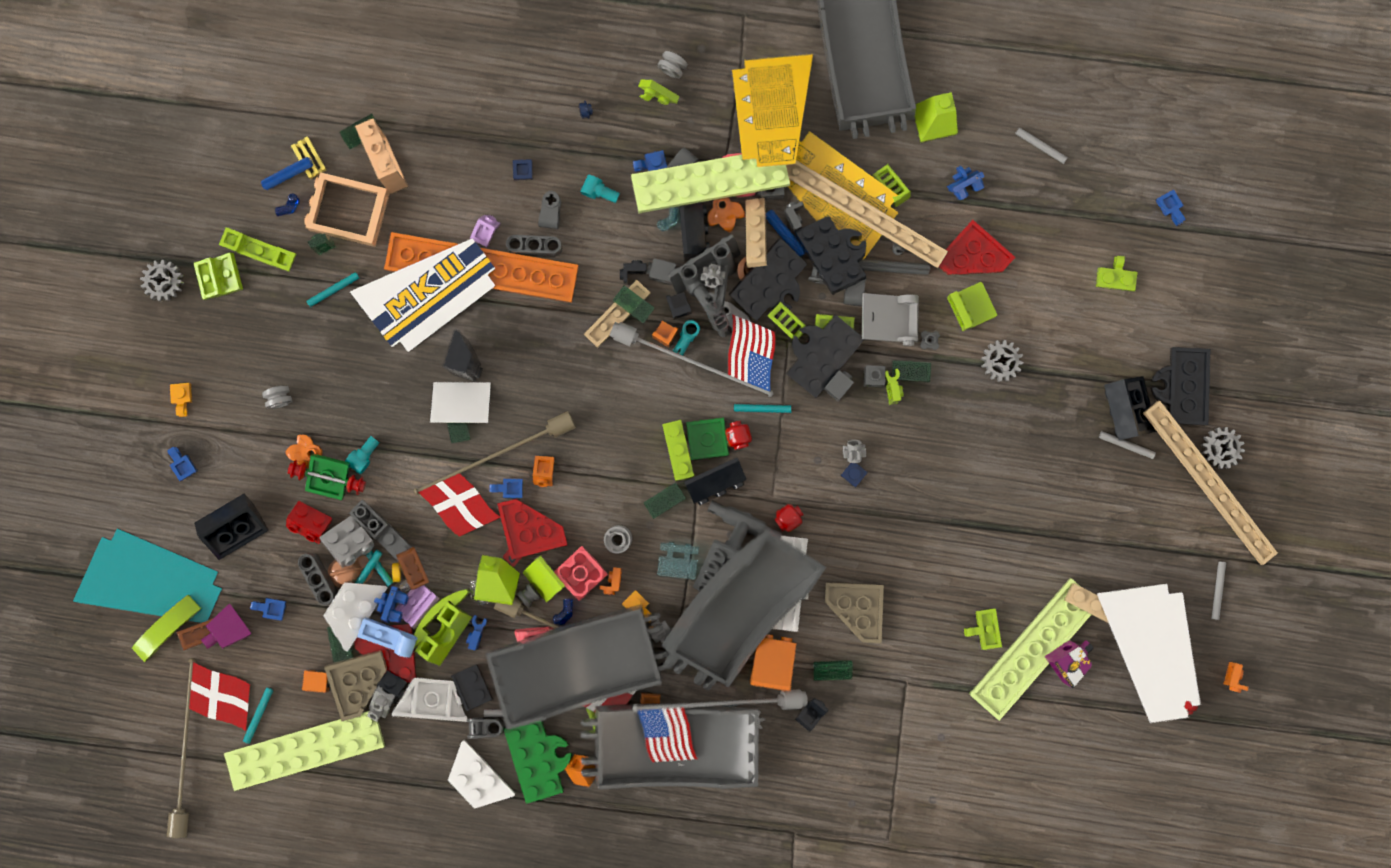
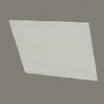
[430,382,491,423]

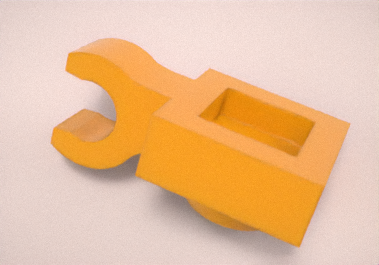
[170,383,192,417]
[622,590,652,622]

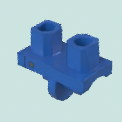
[947,166,985,200]
[374,586,409,624]

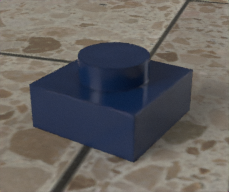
[513,159,533,180]
[840,463,868,488]

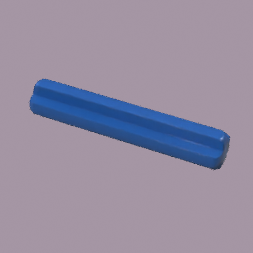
[261,157,313,190]
[766,210,806,257]

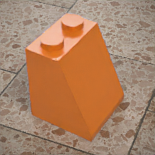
[750,634,796,691]

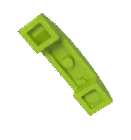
[219,227,296,272]
[414,589,471,648]
[132,595,202,662]

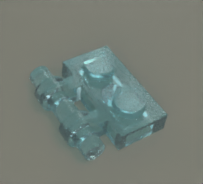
[657,542,699,580]

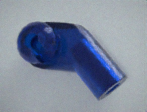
[275,193,300,217]
[553,599,573,625]

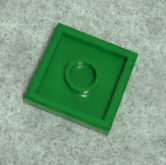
[686,418,729,461]

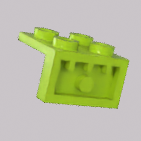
[947,282,997,332]

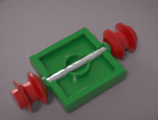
[288,453,366,500]

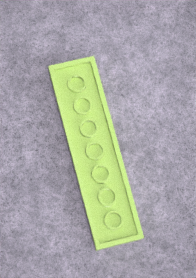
[631,155,790,213]
[969,578,1091,721]
[224,711,385,791]

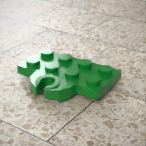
[504,721,572,804]

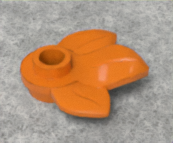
[707,197,745,232]
[285,435,323,468]

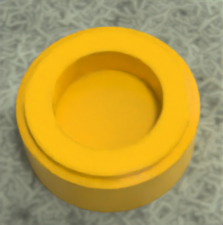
[392,563,401,582]

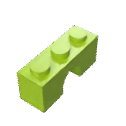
[662,420,694,482]
[415,602,472,666]

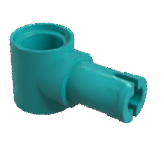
[580,175,620,203]
[672,319,700,356]
[345,436,380,475]

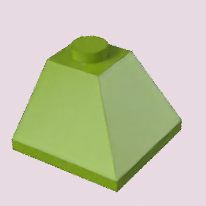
[914,92,958,142]
[474,555,520,605]

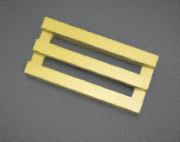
[291,136,327,179]

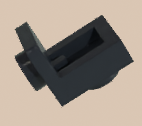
[620,260,647,285]
[376,671,407,705]
[795,698,829,732]

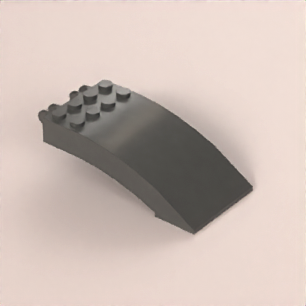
[817,0,916,139]
[662,530,826,691]
[486,604,674,730]
[581,703,759,789]

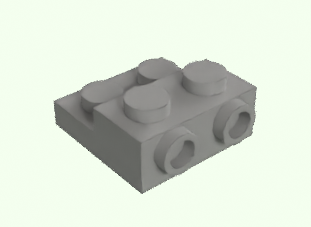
[319,516,374,568]

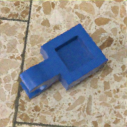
[633,150,667,172]
[1156,190,1186,226]
[167,447,198,481]
[489,479,523,498]
[250,598,287,621]
[466,615,487,651]

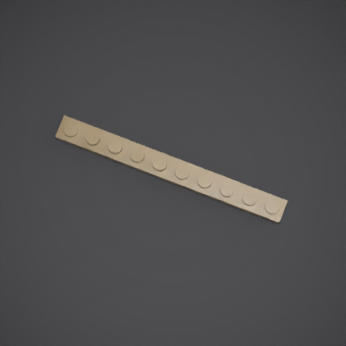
[786,161,948,268]
[1143,401,1278,565]

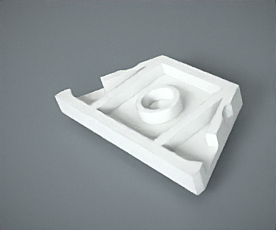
[323,582,388,652]
[392,678,467,722]
[448,739,516,809]

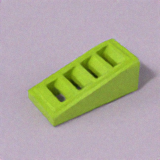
[873,164,911,207]
[768,302,806,339]

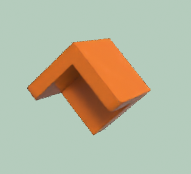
[652,321,679,347]
[302,670,329,692]
[565,754,595,787]

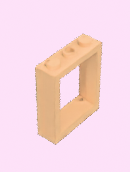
[355,119,408,194]
[305,172,390,247]

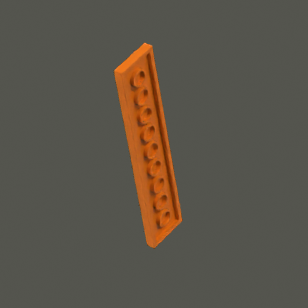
[384,232,579,303]

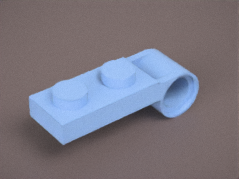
[357,617,417,658]

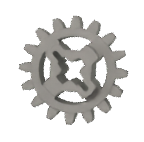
[140,260,184,302]
[981,340,1023,382]
[1201,427,1245,469]

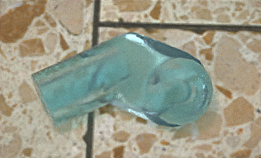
[657,207,679,231]

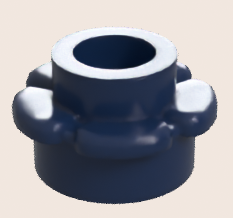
[579,100,593,119]

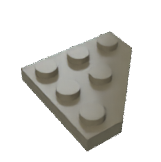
[825,583,884,643]
[324,650,387,721]

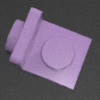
[470,215,500,247]

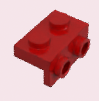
[286,501,332,544]

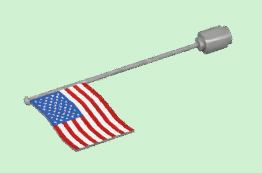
[609,314,775,397]
[633,689,807,762]

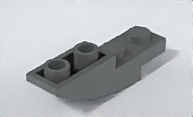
[349,499,418,561]

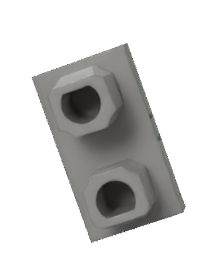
[367,686,395,722]

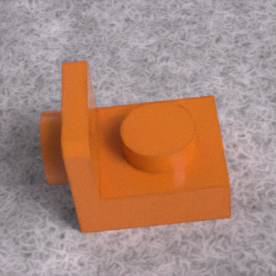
[533,456,555,487]
[599,567,622,595]
[1223,662,1249,693]

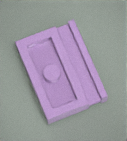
[395,585,440,629]

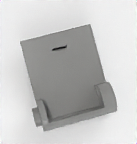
[862,293,919,346]

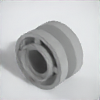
[657,51,688,79]
[262,386,292,409]
[604,525,632,554]

